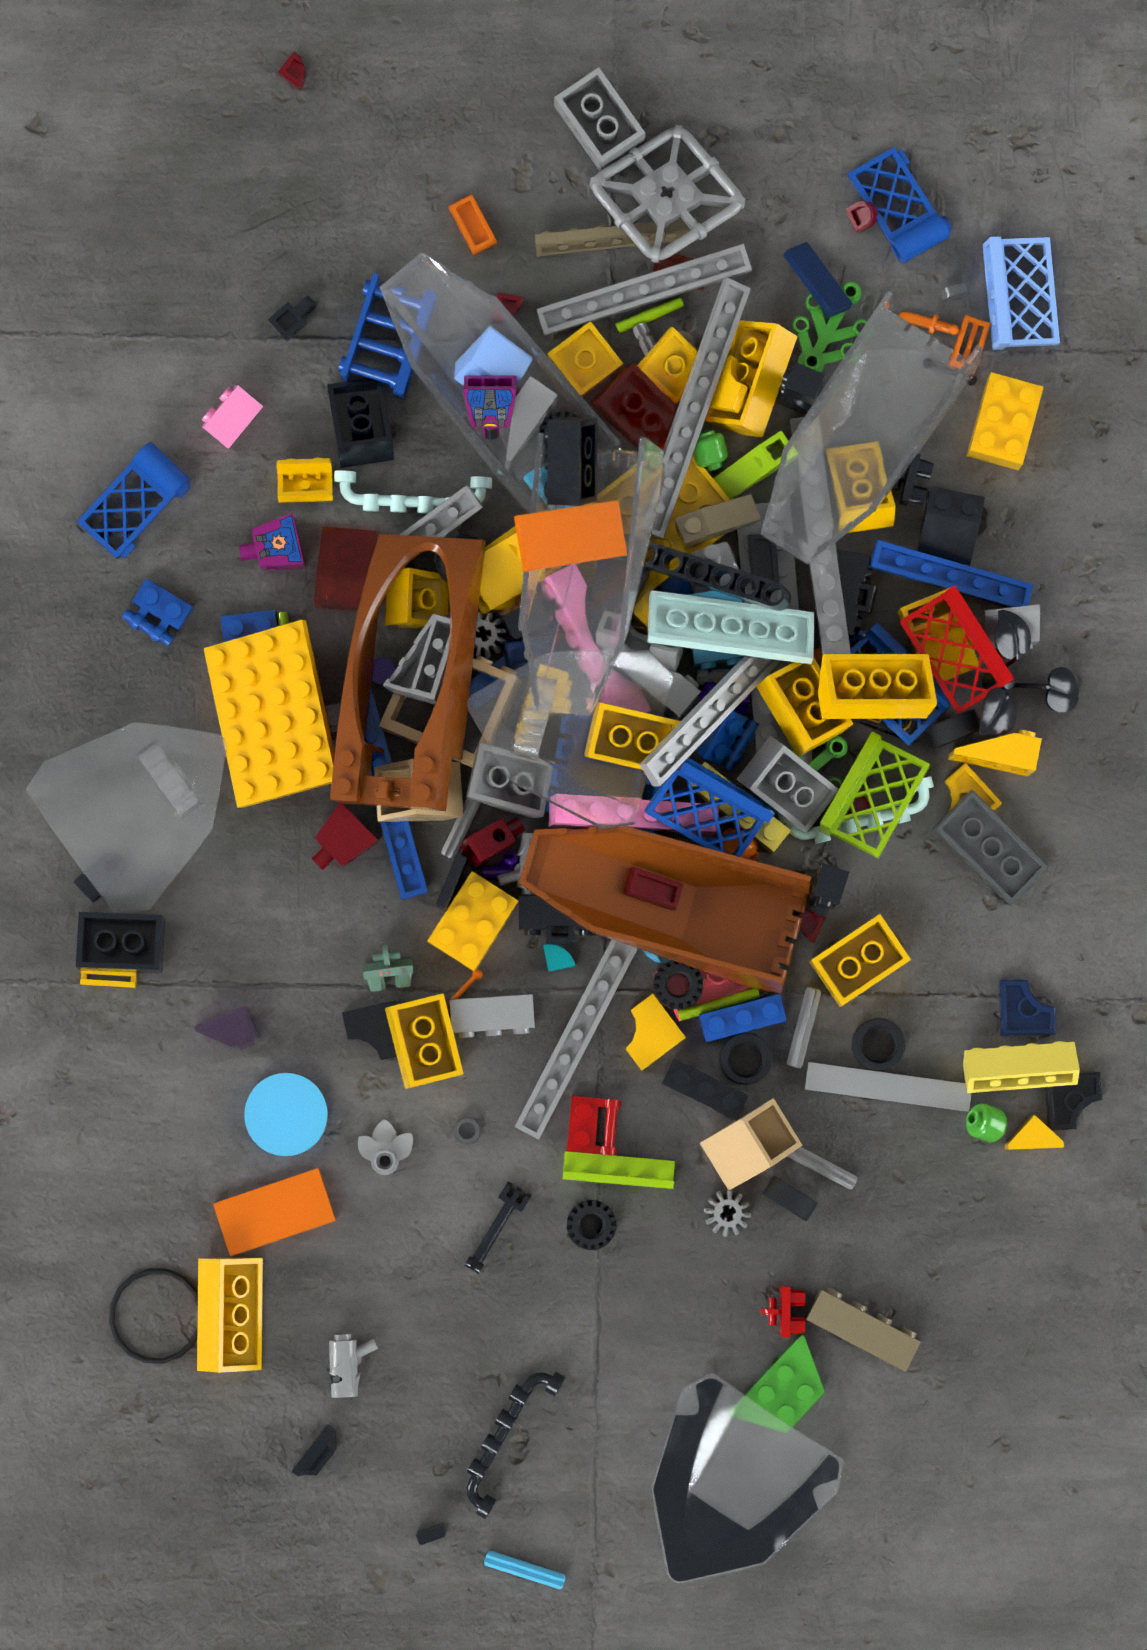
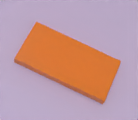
[514,500,627,572]
[213,1168,336,1257]

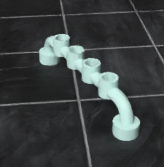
[334,471,492,514]
[777,776,934,844]

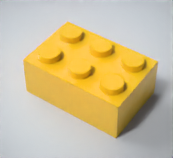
[966,372,1044,470]
[756,657,853,757]
[584,701,681,770]
[427,871,519,972]
[809,914,911,1007]
[385,993,464,1089]

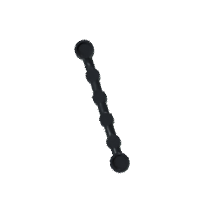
[466,1372,566,1519]

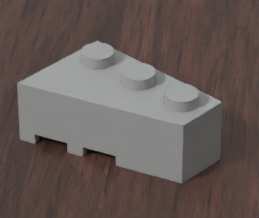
[383,614,450,704]

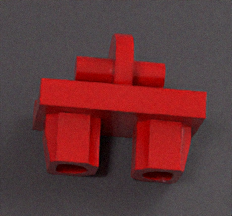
[761,1286,805,1338]

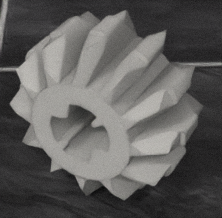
[474,612,507,659]
[704,1190,751,1237]

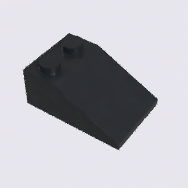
[327,378,394,468]
[916,486,985,566]

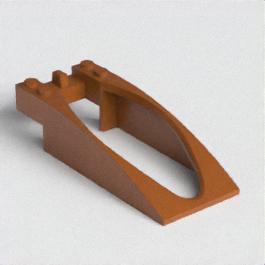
[330,534,485,811]

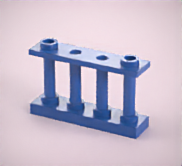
[338,273,437,400]

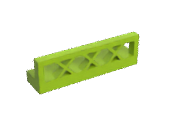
[562,1151,675,1189]

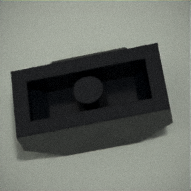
[291,1425,337,1477]

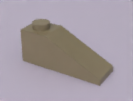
[675,494,761,550]

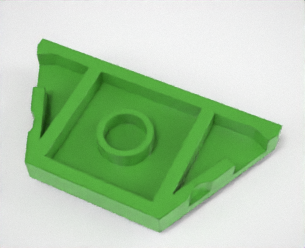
[728,1334,825,1433]

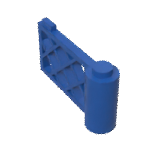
[848,147,952,264]
[77,442,191,559]

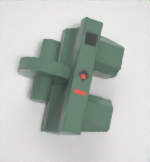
[363,944,413,992]

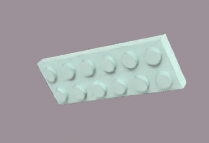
[647,590,814,664]

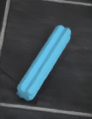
[484,1550,565,1589]

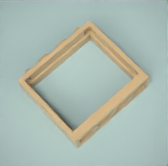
[379,656,522,768]

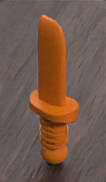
[897,311,959,335]

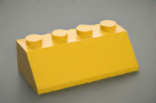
[704,320,797,438]
[818,654,937,719]
[197,1258,263,1373]

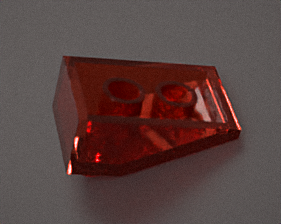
[589,362,678,460]
[314,526,377,611]

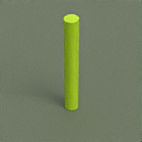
[678,988,760,1021]

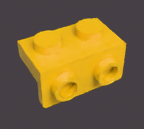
[276,457,333,503]

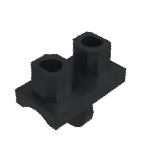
[887,452,934,506]

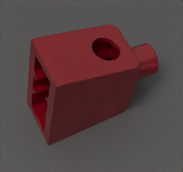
[311,803,379,870]
[460,817,525,871]

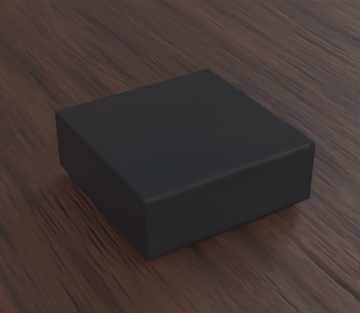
[416,1523,446,1545]

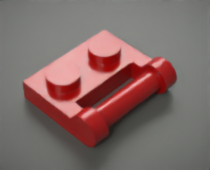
[567,1096,621,1156]

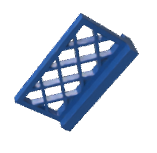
[850,623,956,746]
[644,758,775,857]

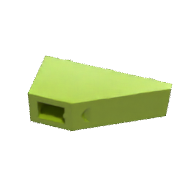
[713,430,796,500]

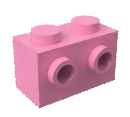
[202,385,263,449]

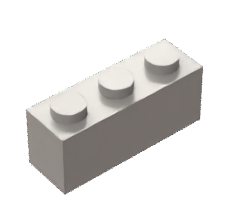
[450,994,535,1038]

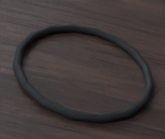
[109,1268,198,1364]

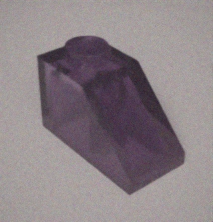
[194,1006,260,1051]

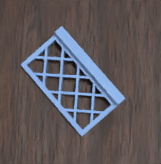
[982,237,1060,350]

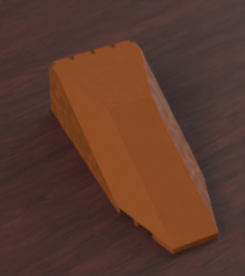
[519,825,811,994]

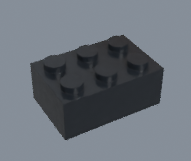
[544,417,598,506]
[76,912,165,973]

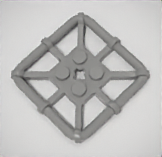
[589,125,746,263]

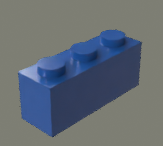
[698,994,787,1043]

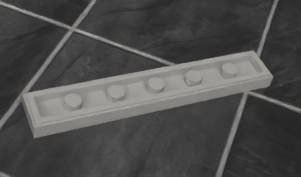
[804,1062,972,1112]

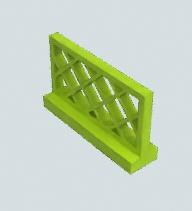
[820,732,930,859]

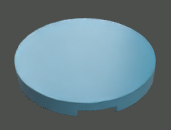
[244,1073,328,1156]

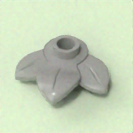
[358,1119,413,1175]

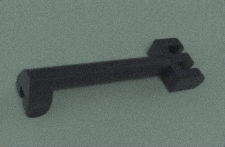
[464,1181,532,1274]

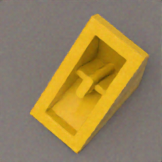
[1005,1115,1064,1150]

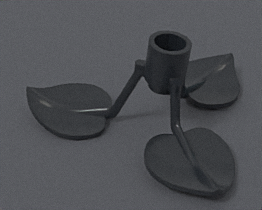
[979,610,1079,735]

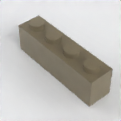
[805,1287,921,1372]

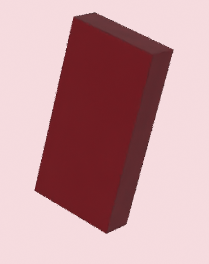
[624,867,683,911]

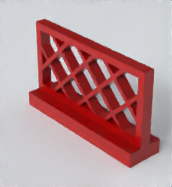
[899,585,1015,714]

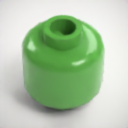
[693,429,729,471]
[966,1103,1008,1143]

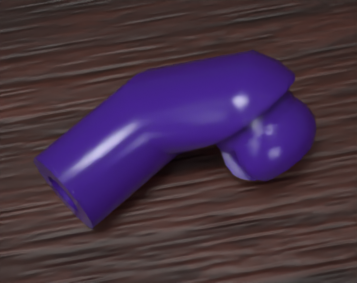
[482,852,519,879]

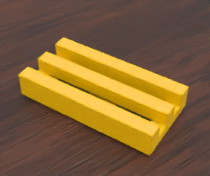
[80,970,137,988]

